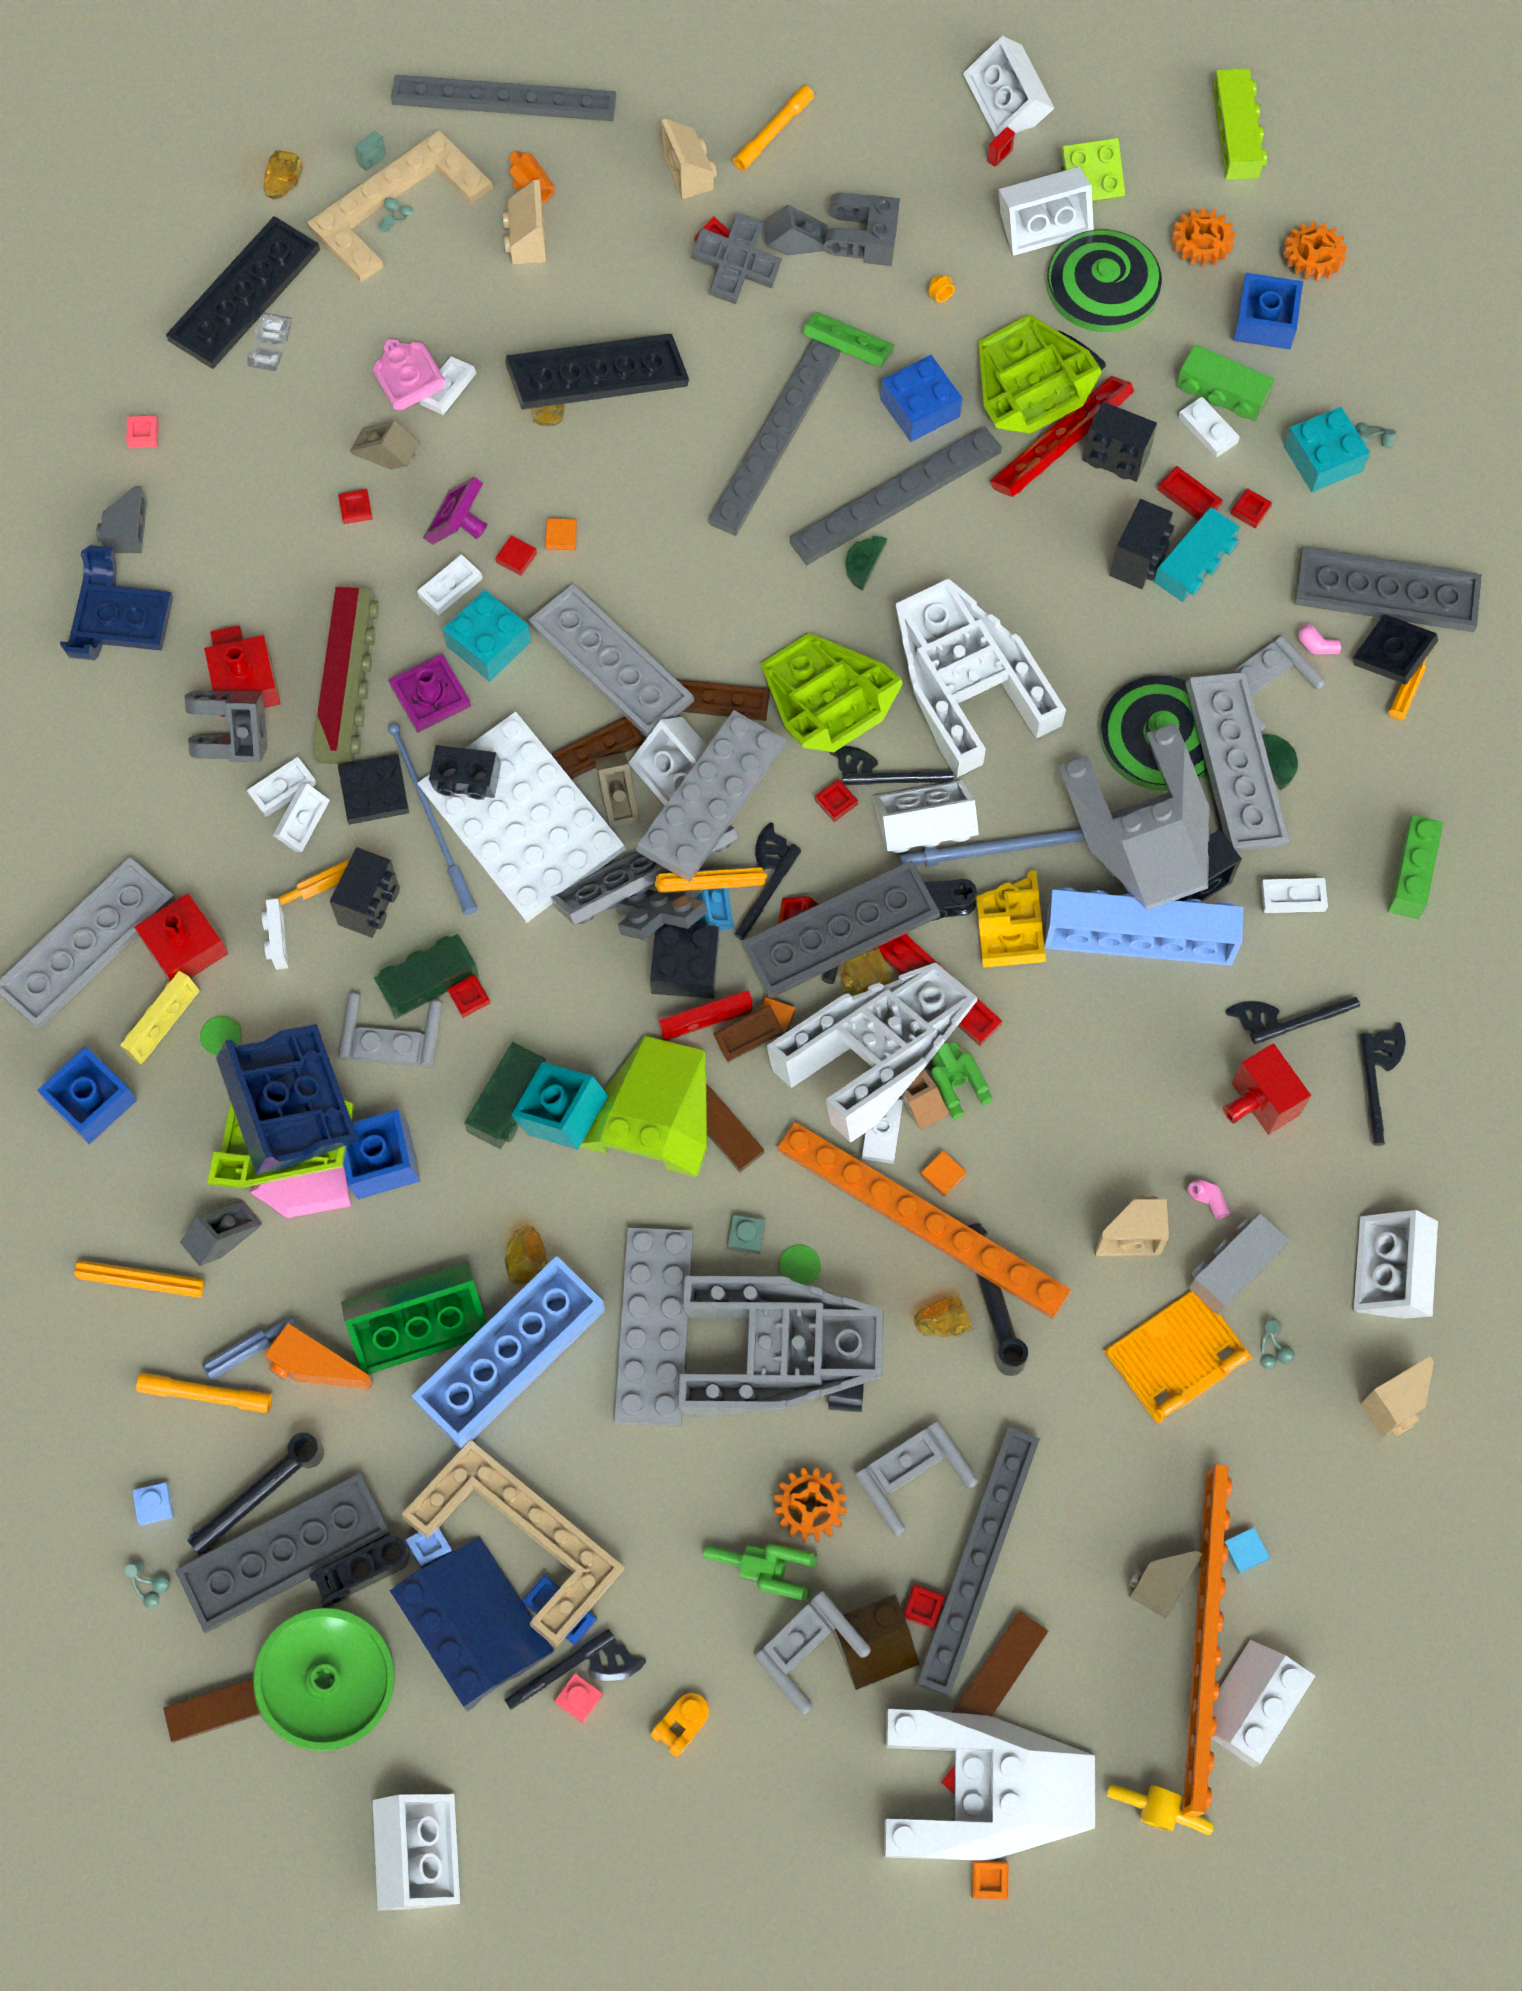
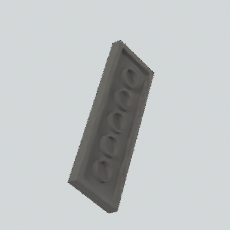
[1295,547,1482,632]
[551,825,739,925]
[742,860,940,999]
[175,1473,391,1633]

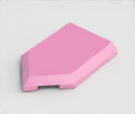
[372,338,446,411]
[250,1165,351,1218]

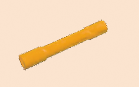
[733,85,814,171]
[136,1372,272,1413]

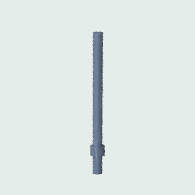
[899,829,1084,867]

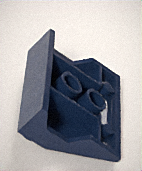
[216,1024,358,1174]
[389,1537,554,1712]

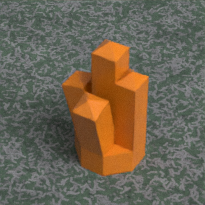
[508,151,555,203]

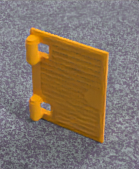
[1103,1291,1252,1424]

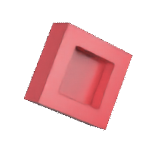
[126,415,159,448]
[554,1673,603,1724]

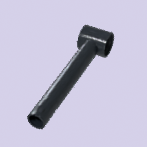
[968,1223,1028,1376]
[187,1432,324,1555]

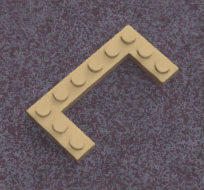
[307,130,493,283]
[402,1440,624,1648]

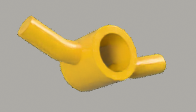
[1107,1783,1214,1835]

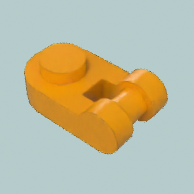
[650,1693,709,1759]

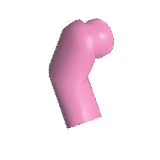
[1298,624,1341,655]
[1187,1179,1230,1220]

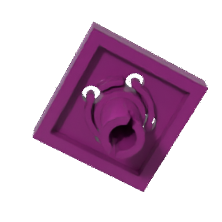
[388,654,471,733]

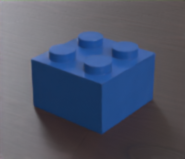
[1233,273,1303,350]
[880,354,962,442]
[37,1046,137,1144]
[343,1109,420,1200]

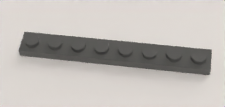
[391,75,616,121]
[709,339,840,536]
[790,426,1002,566]
[917,1427,1040,1697]

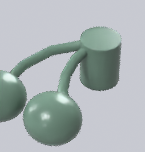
[379,197,413,232]
[1355,422,1396,448]
[1260,1320,1295,1369]
[125,1560,170,1609]

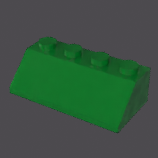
[341,1262,487,1374]

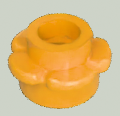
[928,275,955,303]

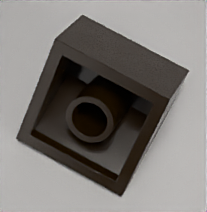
[832,1594,920,1690]

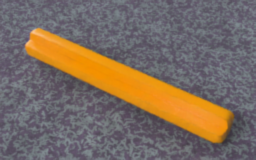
[654,867,767,893]
[74,1260,204,1297]

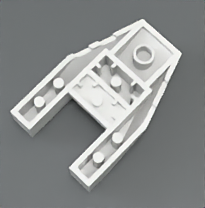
[895,579,1066,778]
[767,963,977,1143]
[883,1709,1095,1861]

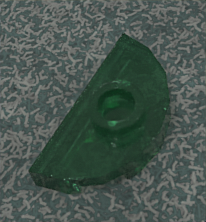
[845,536,887,591]
[1262,734,1298,791]

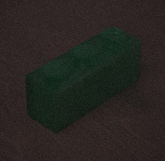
[374,934,479,1019]
[464,1042,547,1149]

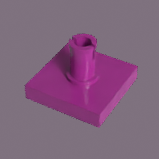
[423,476,487,545]

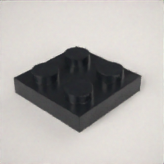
[1352,614,1438,685]
[338,754,409,825]

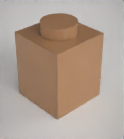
[901,1071,949,1130]

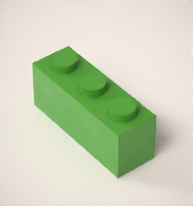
[1176,344,1275,421]
[1388,815,1443,920]

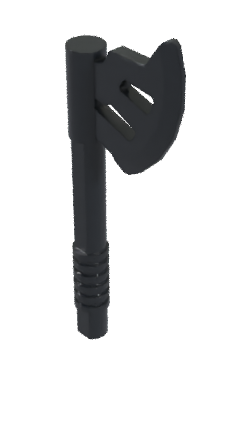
[829,746,954,785]
[734,823,801,940]
[1225,997,1360,1044]
[1359,1023,1406,1146]
[504,1629,646,1710]

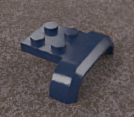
[60,545,173,661]

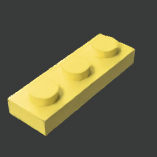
[120,971,200,1065]

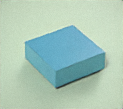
[1224,1528,1270,1574]

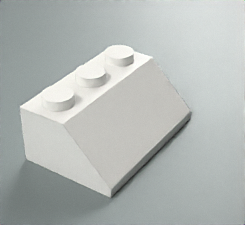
[963,36,1054,137]
[998,167,1094,256]
[629,717,708,805]
[872,780,979,853]
[1354,1210,1438,1319]
[1211,1640,1315,1768]
[373,1794,460,1911]

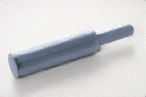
[202,1316,296,1380]

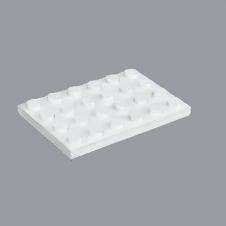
[417,712,626,923]

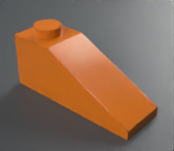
[264,1323,373,1389]

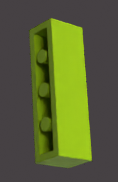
[1212,68,1267,180]

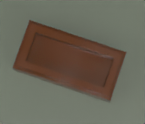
[713,1004,785,1063]

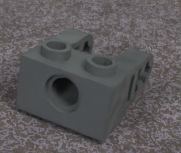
[823,193,900,266]
[184,691,267,762]

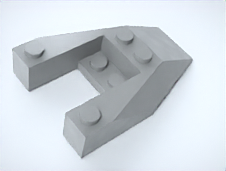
[1059,722,1210,910]
[678,1276,884,1416]

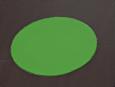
[200,1016,241,1055]
[778,1245,821,1285]

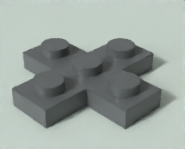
[691,212,782,304]
[616,889,707,940]

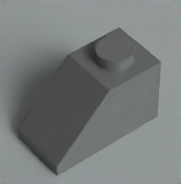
[764,205,828,255]
[96,486,147,553]
[180,1200,262,1266]

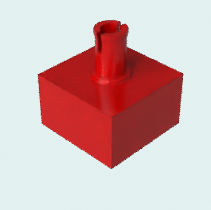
[204,635,281,717]
[134,893,228,981]
[1222,1043,1312,1135]

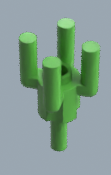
[931,1041,993,1120]
[703,1543,818,1601]

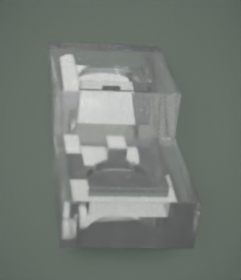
[247,312,292,372]

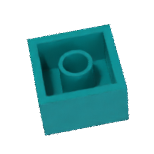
[1284,406,1370,492]
[443,589,531,682]
[511,1062,608,1150]

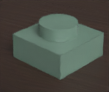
[355,130,386,171]
[728,1215,765,1255]

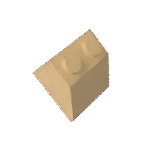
[661,118,717,200]
[503,180,547,264]
[1095,1195,1169,1256]
[1361,1356,1434,1438]

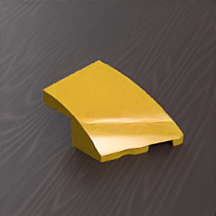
[976,870,1046,968]

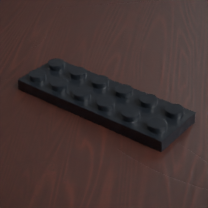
[166,216,320,369]
[505,333,689,410]

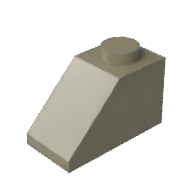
[350,420,420,470]
[594,752,640,828]
[1129,1550,1202,1618]

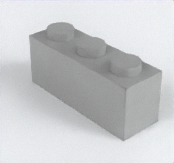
[1189,1213,1290,1315]

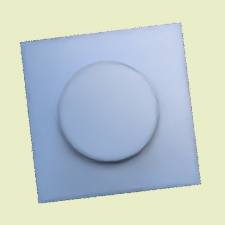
[133,1483,174,1526]
[406,1528,452,1569]

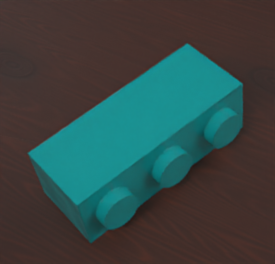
[1154,507,1240,602]

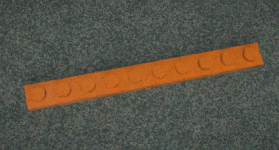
[777,1122,1071,1320]
[1182,1464,1232,1817]

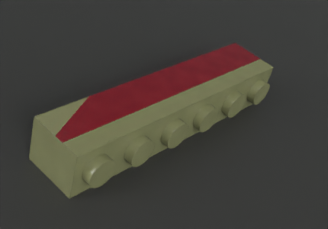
[312,587,379,764]

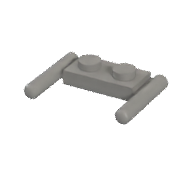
[1229,636,1325,732]
[338,992,442,1068]
[855,1421,978,1536]
[755,1591,871,1714]

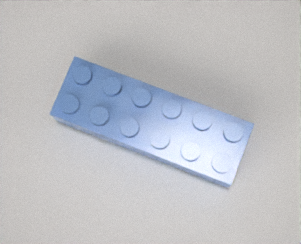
[1044,888,1244,966]
[411,1256,605,1450]

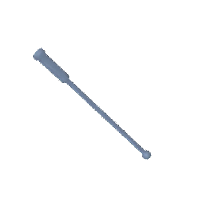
[388,723,478,915]

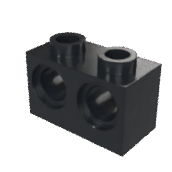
[429,745,501,800]

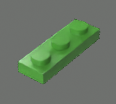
[803,312,894,367]

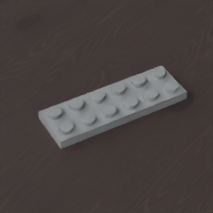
[528,584,694,737]
[1185,672,1290,852]
[636,710,787,882]
[0,857,176,1031]
[614,1228,693,1427]

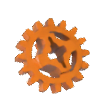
[1172,207,1235,267]
[1283,221,1347,281]
[774,1468,847,1543]

